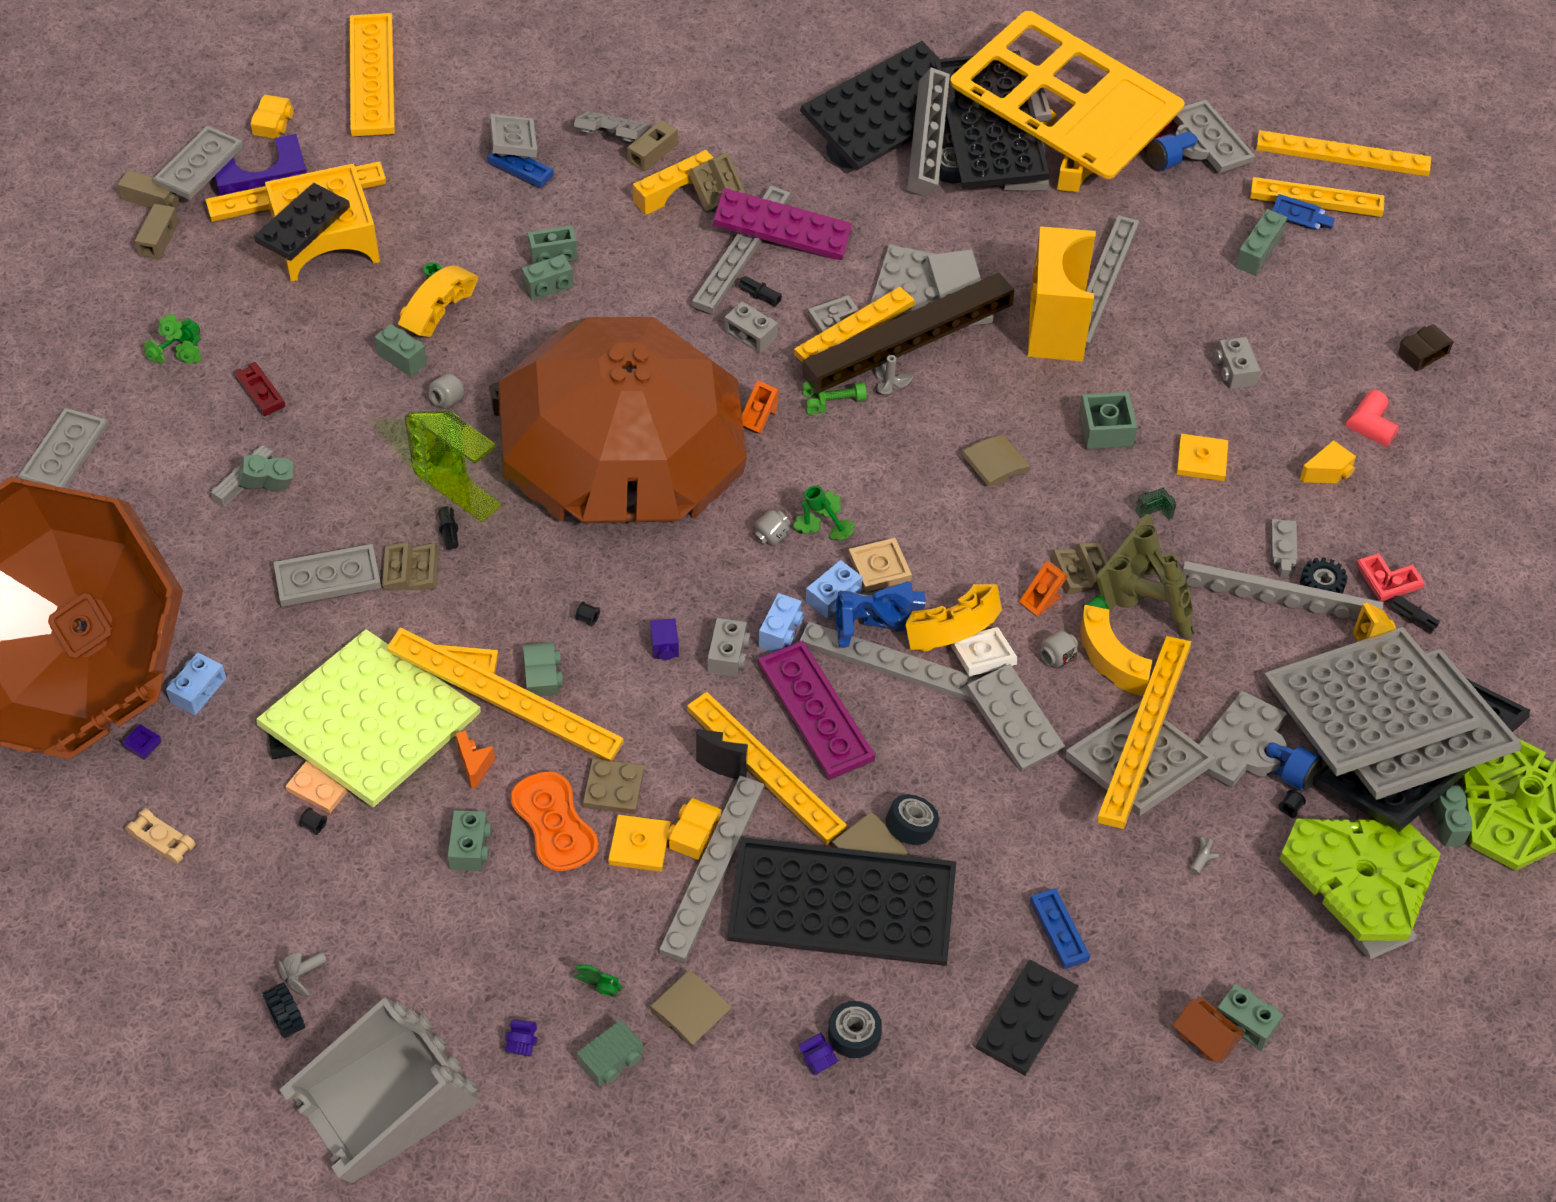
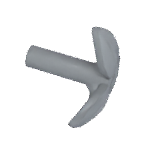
[875,355,913,394]
[278,953,326,997]

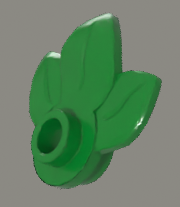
[574,964,622,997]

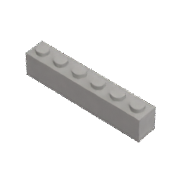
[907,67,950,196]

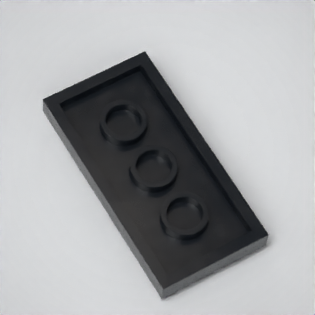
[254,183,350,261]
[976,960,1079,1076]

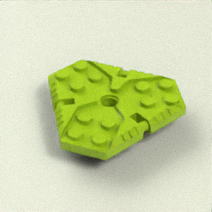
[1461,738,1556,871]
[1279,819,1441,941]

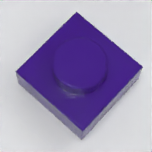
[122,724,162,760]

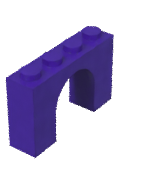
[215,134,307,196]

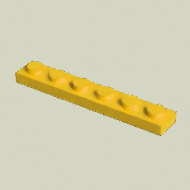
[1250,177,1384,217]
[794,287,915,363]

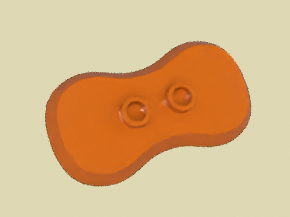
[511,771,599,871]

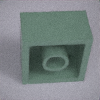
[1079,392,1137,449]

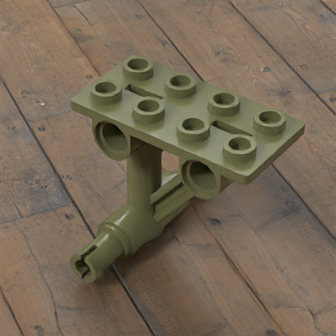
[1096,514,1195,638]

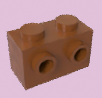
[1173,996,1245,1063]

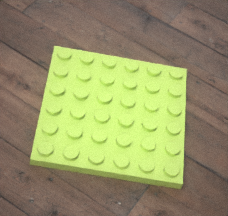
[257,629,481,808]

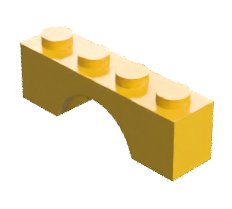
[633,150,714,215]

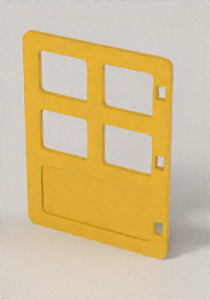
[950,11,1185,179]

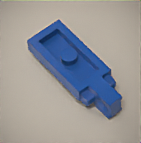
[1272,194,1335,230]

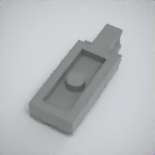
[1271,519,1297,578]

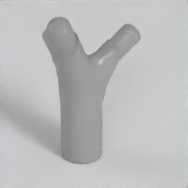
[1189,837,1219,875]

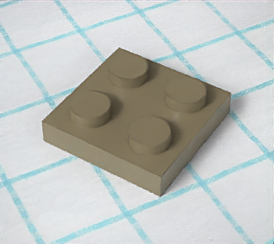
[583,759,644,814]

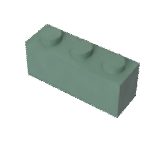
[1235,209,1288,276]

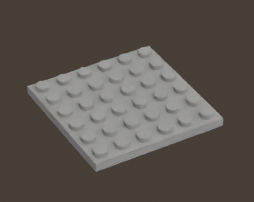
[1264,627,1481,776]
[1354,648,1521,800]

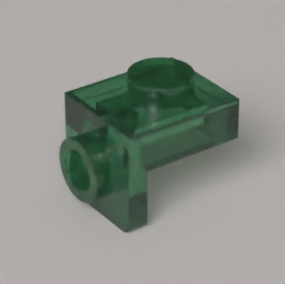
[1136,487,1176,520]

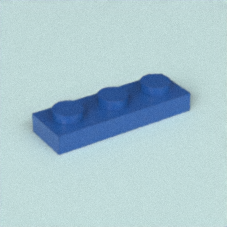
[487,152,554,188]
[1030,888,1090,969]

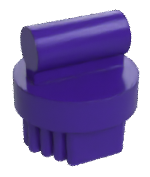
[505,1019,538,1057]
[799,1032,838,1075]

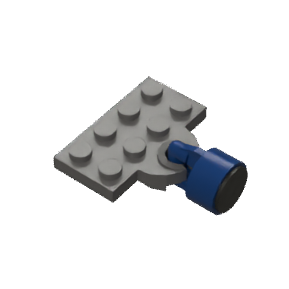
[1147,100,1255,173]
[1199,691,1322,792]

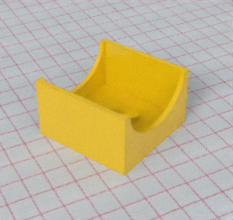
[265,163,380,282]
[1028,226,1096,361]

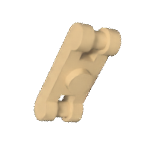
[125,808,196,865]

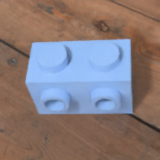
[806,560,862,619]
[759,593,804,652]
[166,652,226,716]

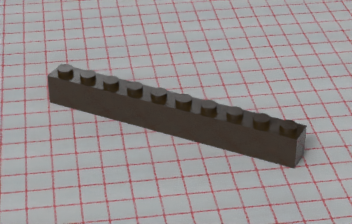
[803,273,1014,394]

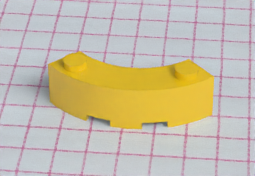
[1057,156,1094,192]
[398,265,479,337]
[905,584,1002,652]
[1080,605,1152,696]

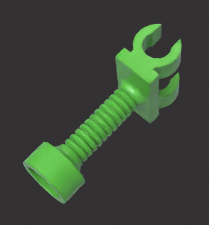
[802,381,867,415]

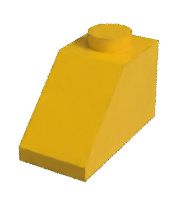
[1299,440,1356,483]
[1353,602,1396,642]

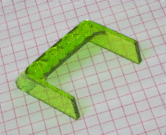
[405,410,501,522]

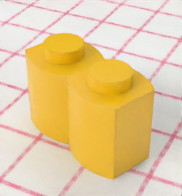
[251,94,294,139]
[667,798,721,860]

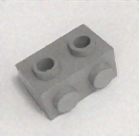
[724,302,778,353]
[1215,337,1260,389]
[708,618,751,677]

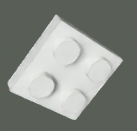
[951,627,1017,676]

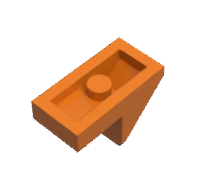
[742,380,779,433]
[1019,561,1068,616]
[456,731,495,789]

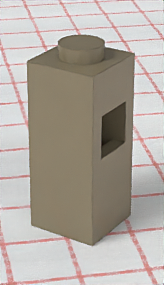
[627,120,678,172]
[117,170,179,208]
[135,204,179,260]

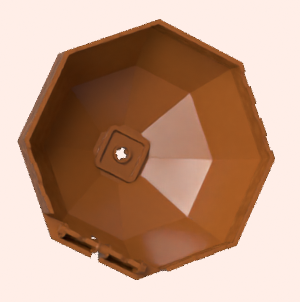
[498,317,747,525]
[0,477,183,759]

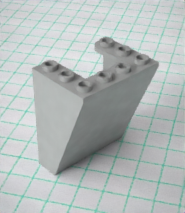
[279,997,481,1183]

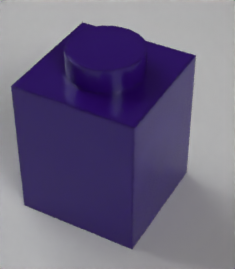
[650,618,679,660]

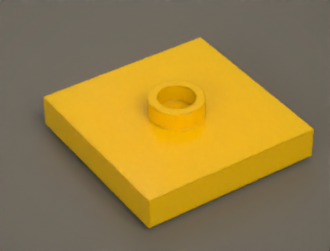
[1177,434,1228,481]
[608,815,671,872]

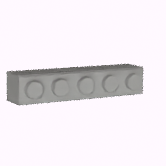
[210,445,274,508]

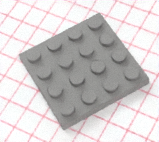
[870,245,977,318]
[1066,701,1216,816]

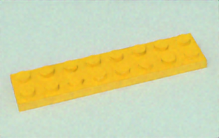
[350,13,395,136]

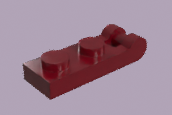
[233,362,285,416]

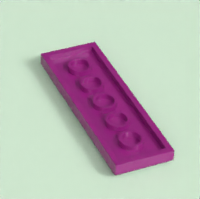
[713,188,852,260]
[758,640,875,780]

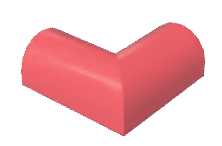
[1345,390,1400,447]
[1356,553,1425,602]

